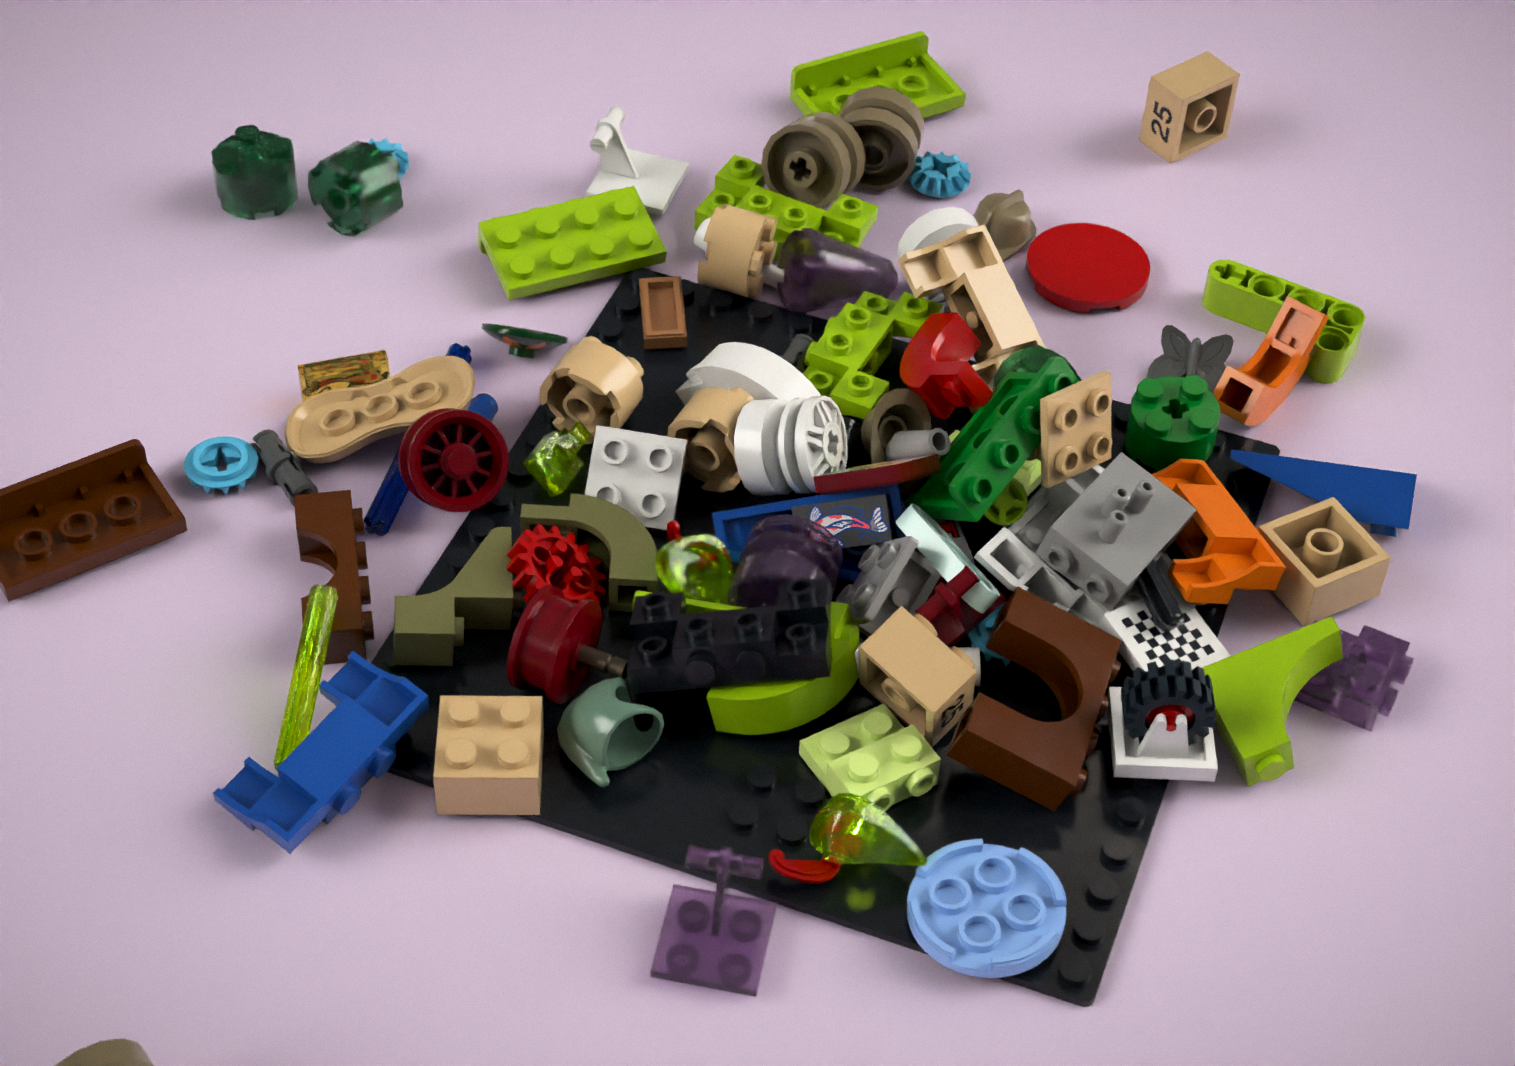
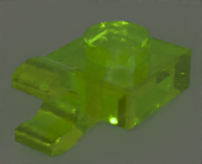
[523,421,591,497]

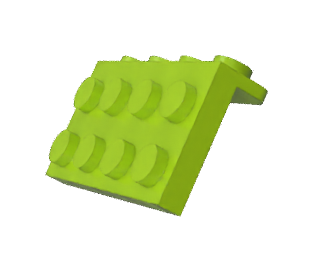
[790,31,966,118]
[478,186,667,301]

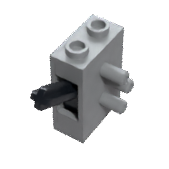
[1035,452,1197,632]

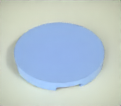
[907,839,1067,978]

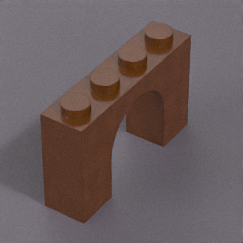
[946,586,1121,811]

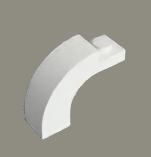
[676,342,821,405]

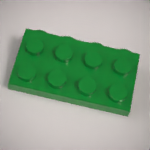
[903,357,1079,522]

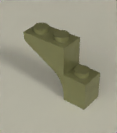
[393,527,522,666]

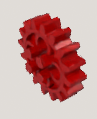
[506,524,607,603]

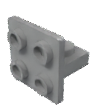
[835,536,941,638]

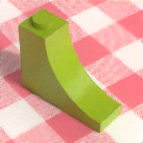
[1202,616,1343,786]

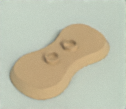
[285,356,475,464]

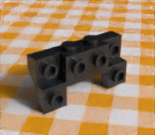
[627,578,832,694]

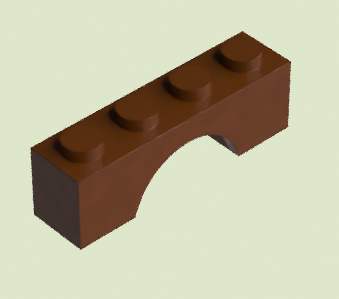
[294,490,375,667]

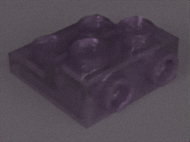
[1294,619,1414,732]

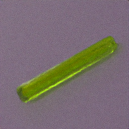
[273,584,338,771]

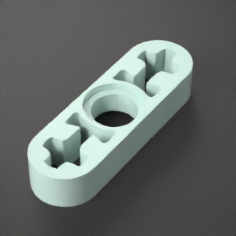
[895,503,1000,614]

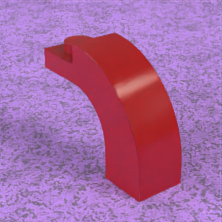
[900,312,994,419]

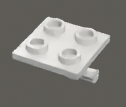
[586,106,689,216]
[585,425,688,530]

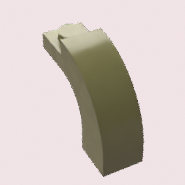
[520,493,658,612]

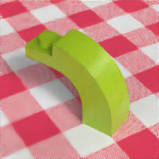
[706,602,859,735]

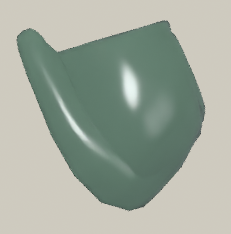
[557,677,664,787]

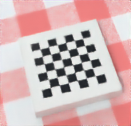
[1098,584,1230,672]

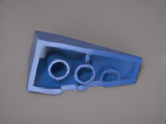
[1230,449,1417,537]

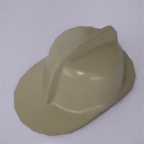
[973,189,1037,261]
[861,389,931,497]

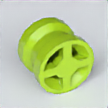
[984,478,1028,525]

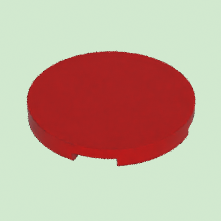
[1025,223,1150,314]

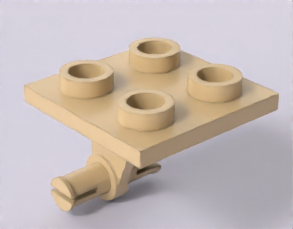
[1027,370,1112,488]

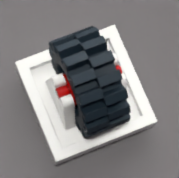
[1107,660,1218,782]

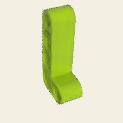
[1202,260,1366,384]

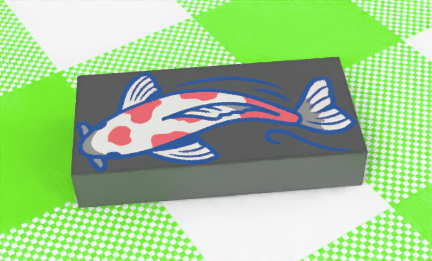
[791,494,893,554]

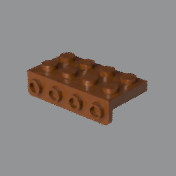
[0,439,187,602]

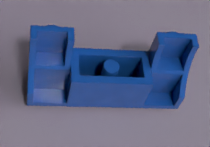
[213,651,429,854]

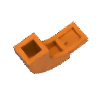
[1213,296,1329,426]

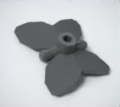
[1147,325,1234,393]

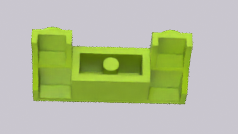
[695,154,878,284]
[803,291,944,419]

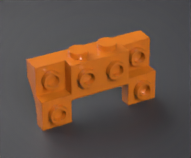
[1151,459,1286,605]

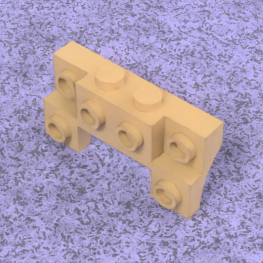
[898,224,1050,414]

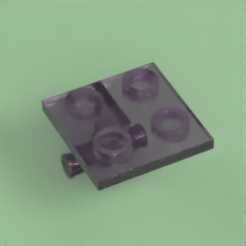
[650,844,777,997]

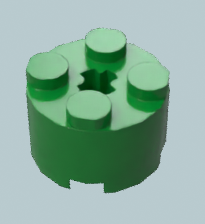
[1125,375,1220,473]

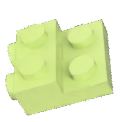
[799,703,941,823]

